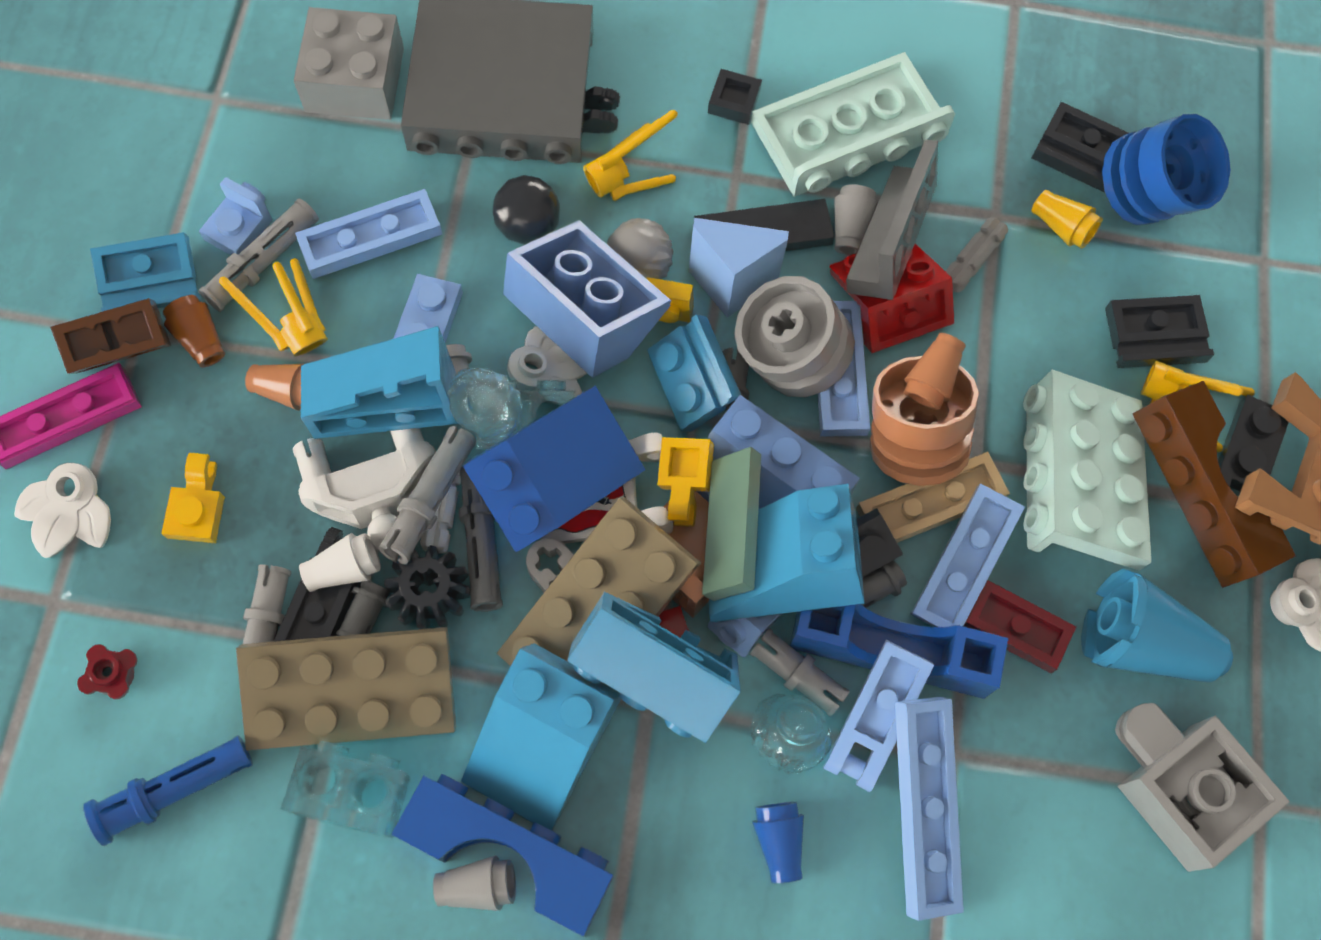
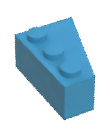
[301,326,458,439]
[567,592,741,743]

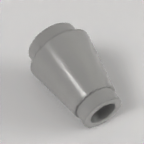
[834,184,878,255]
[433,855,516,911]

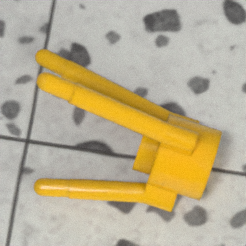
[583,110,678,201]
[219,258,328,357]
[1141,361,1255,453]

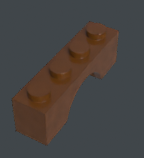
[1132,381,1296,588]

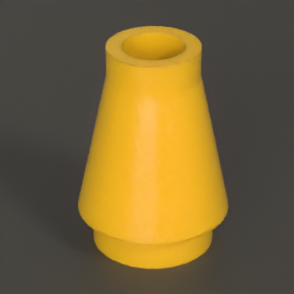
[1031,189,1103,249]

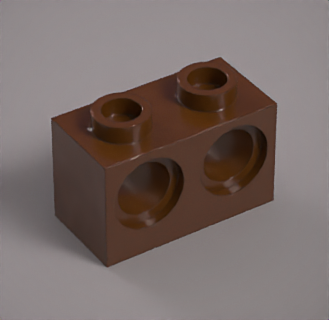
[50,298,171,374]

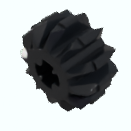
[384,545,470,629]

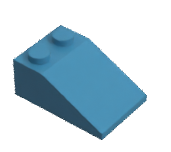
[709,483,865,622]
[461,643,621,831]

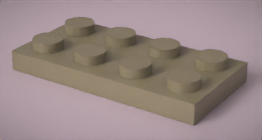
[496,497,701,666]
[236,627,456,751]

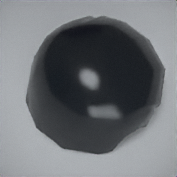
[492,175,560,245]

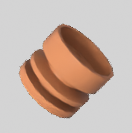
[870,356,979,486]

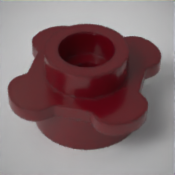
[77,644,138,700]

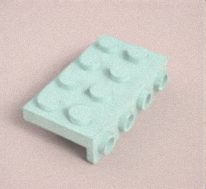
[751,52,955,197]
[1023,369,1152,571]

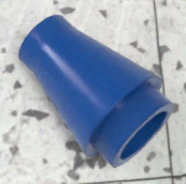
[752,802,804,883]

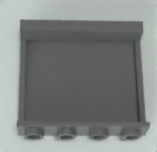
[401,0,593,164]

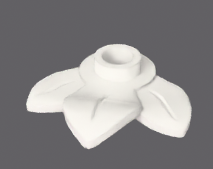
[507,326,587,405]
[14,463,111,558]
[1270,558,1321,652]

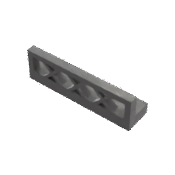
[846,140,938,300]

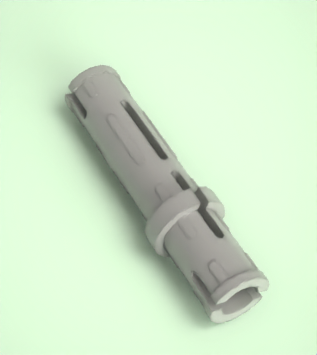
[199,198,319,312]
[378,426,477,564]

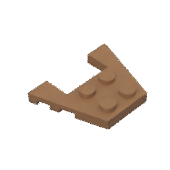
[1235,372,1321,545]

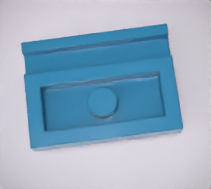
[90,232,201,312]
[647,314,741,432]

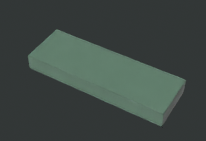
[702,447,761,601]

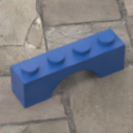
[789,604,1008,699]
[391,774,614,937]

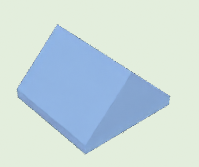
[689,218,789,318]

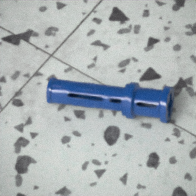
[83,735,253,846]

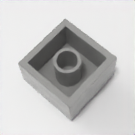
[294,7,404,120]

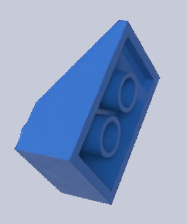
[463,385,646,552]

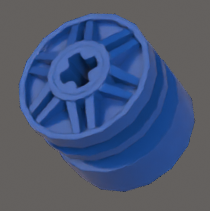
[1102,114,1231,225]

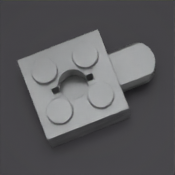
[1115,703,1290,872]

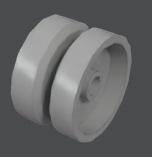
[734,276,855,397]

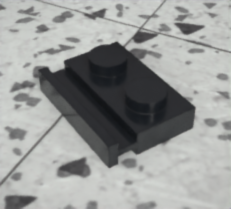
[1031,102,1128,193]
[1105,295,1214,368]

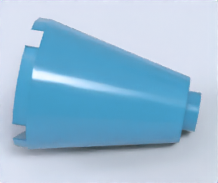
[1081,569,1233,683]

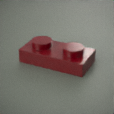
[964,580,1077,673]

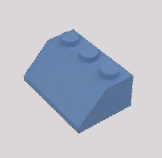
[503,220,671,378]
[696,395,860,509]

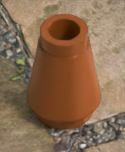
[162,295,225,368]

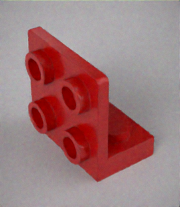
[829,243,954,353]

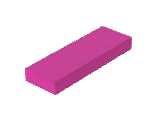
[0,362,142,469]

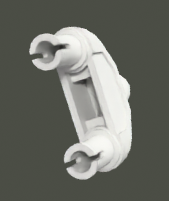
[293,428,436,550]

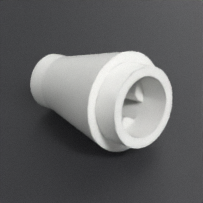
[299,533,381,592]

